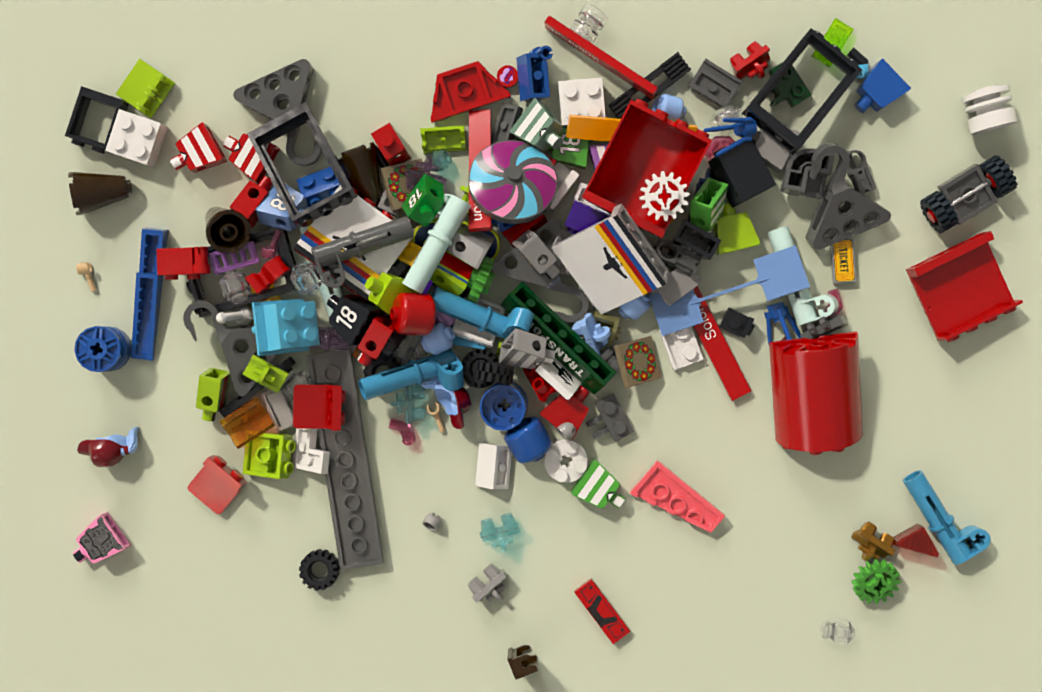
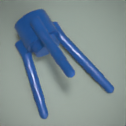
[704,117,757,157]
[764,302,801,345]

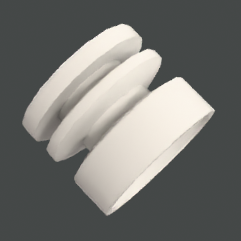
[962,85,1018,135]

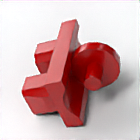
[730,41,770,80]
[523,362,557,403]

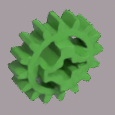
[466,256,495,303]
[851,559,901,604]

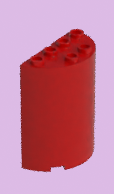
[582,99,712,238]
[769,331,863,455]

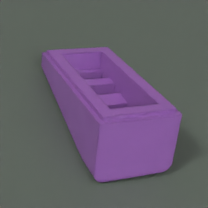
[209,241,260,275]

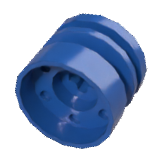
[74,326,132,372]
[479,382,528,431]

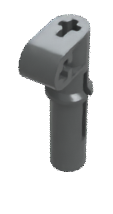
[311,216,414,288]

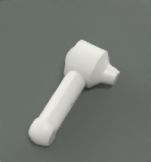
[216,305,254,325]

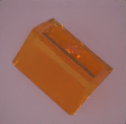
[219,397,275,449]

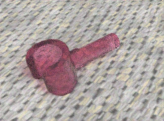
[261,229,282,259]

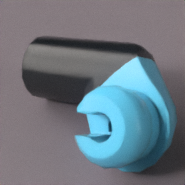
[846,47,869,79]

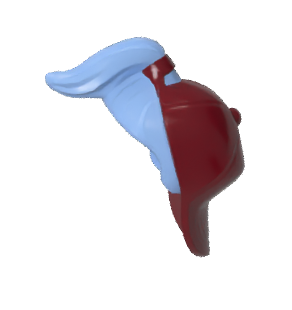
[421,377,472,429]
[77,427,139,467]

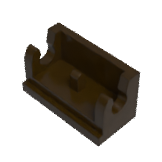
[507,645,538,680]

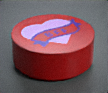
[497,65,518,88]

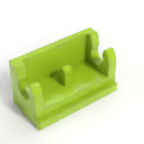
[420,125,467,154]

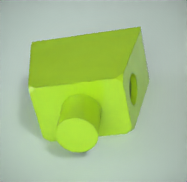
[714,203,760,256]
[365,272,418,317]

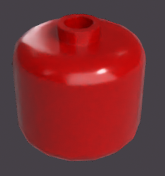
[390,292,436,336]

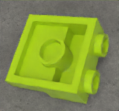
[242,430,296,479]

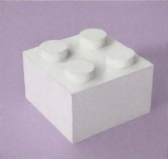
[558,78,606,127]
[105,109,168,168]

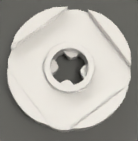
[544,439,588,483]

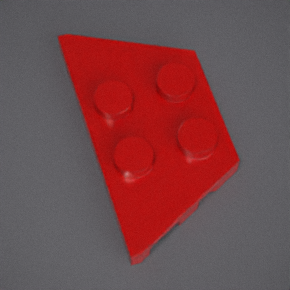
[430,61,511,123]

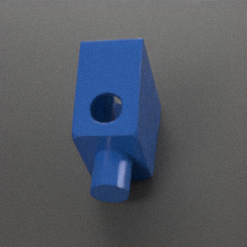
[854,58,911,113]

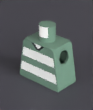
[509,98,563,152]

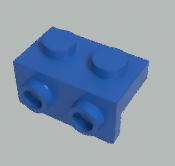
[296,167,340,208]

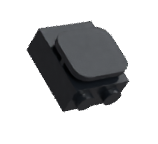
[708,139,777,208]

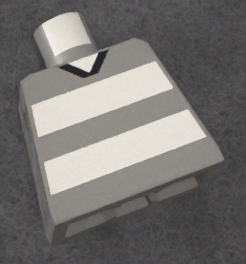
[499,328,555,369]

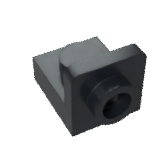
[718,307,755,338]

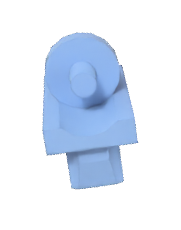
[572,313,611,356]

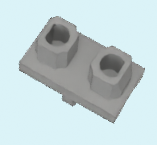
[468,563,507,603]

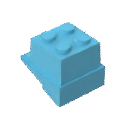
[251,299,320,356]

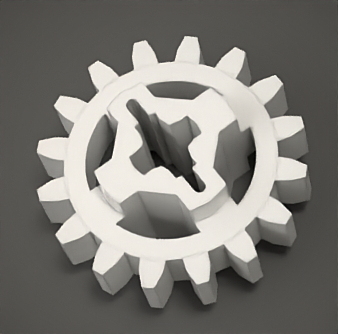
[639,171,689,221]

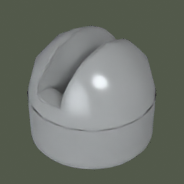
[557,422,576,442]
[422,513,441,532]

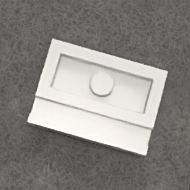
[658,327,703,370]

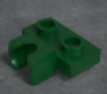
[768,63,812,108]

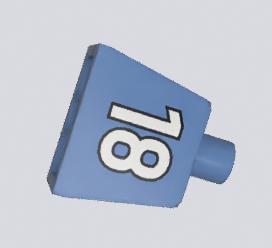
[255,183,308,231]

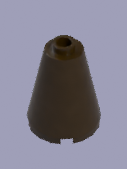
[335,142,382,203]
[68,172,132,216]
[205,207,251,253]

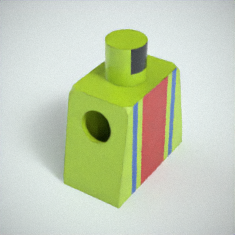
[430,246,474,296]
[196,368,231,421]

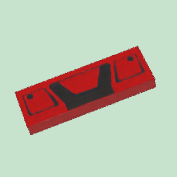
[574,578,630,644]

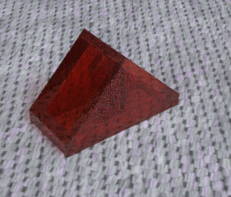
[893,524,939,558]

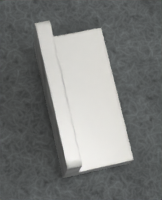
[549,162,579,212]
[475,443,512,489]

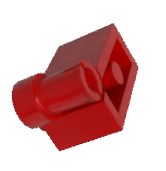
[156,246,211,280]

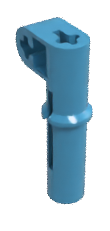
[432,287,534,339]
[358,349,464,401]
[903,470,991,565]

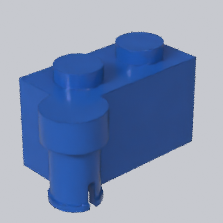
[516,45,553,102]

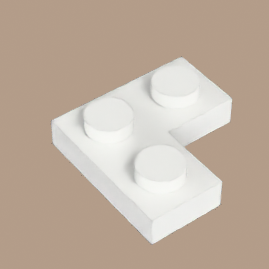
[292,428,330,474]

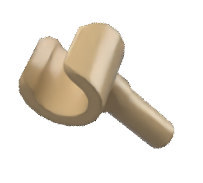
[76,262,96,292]
[427,402,445,432]

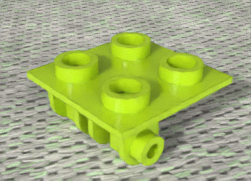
[115,58,175,119]

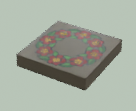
[380,158,432,212]
[614,336,662,388]

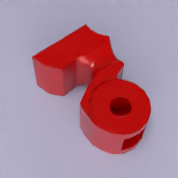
[245,255,291,295]

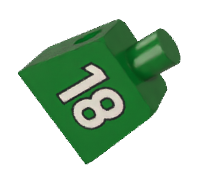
[401,174,444,227]

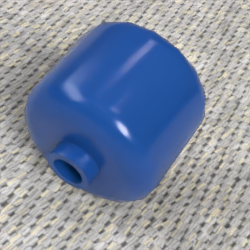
[504,416,552,463]

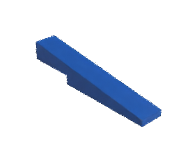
[131,227,168,361]

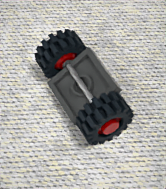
[920,155,1018,234]

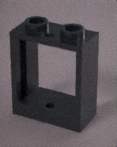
[65,86,129,154]

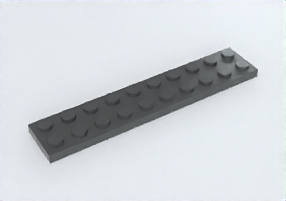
[307,349,384,570]

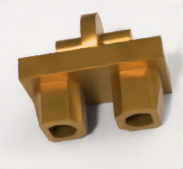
[851,522,896,561]

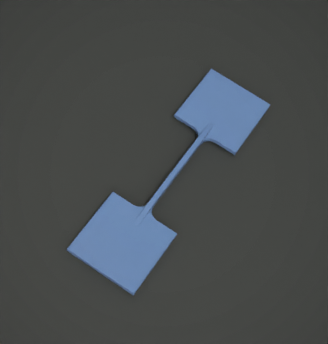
[649,245,810,336]

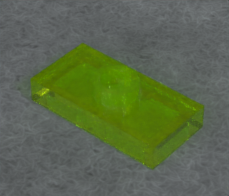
[811,18,854,68]

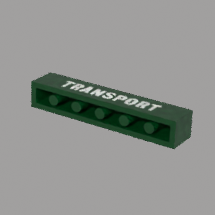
[500,281,617,395]

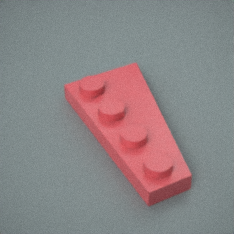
[630,460,725,533]

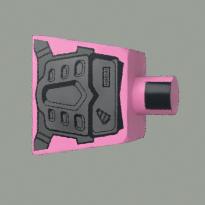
[73,512,131,564]

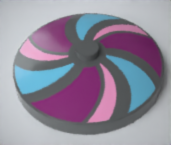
[468,140,558,224]

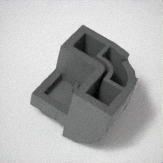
[780,148,835,199]

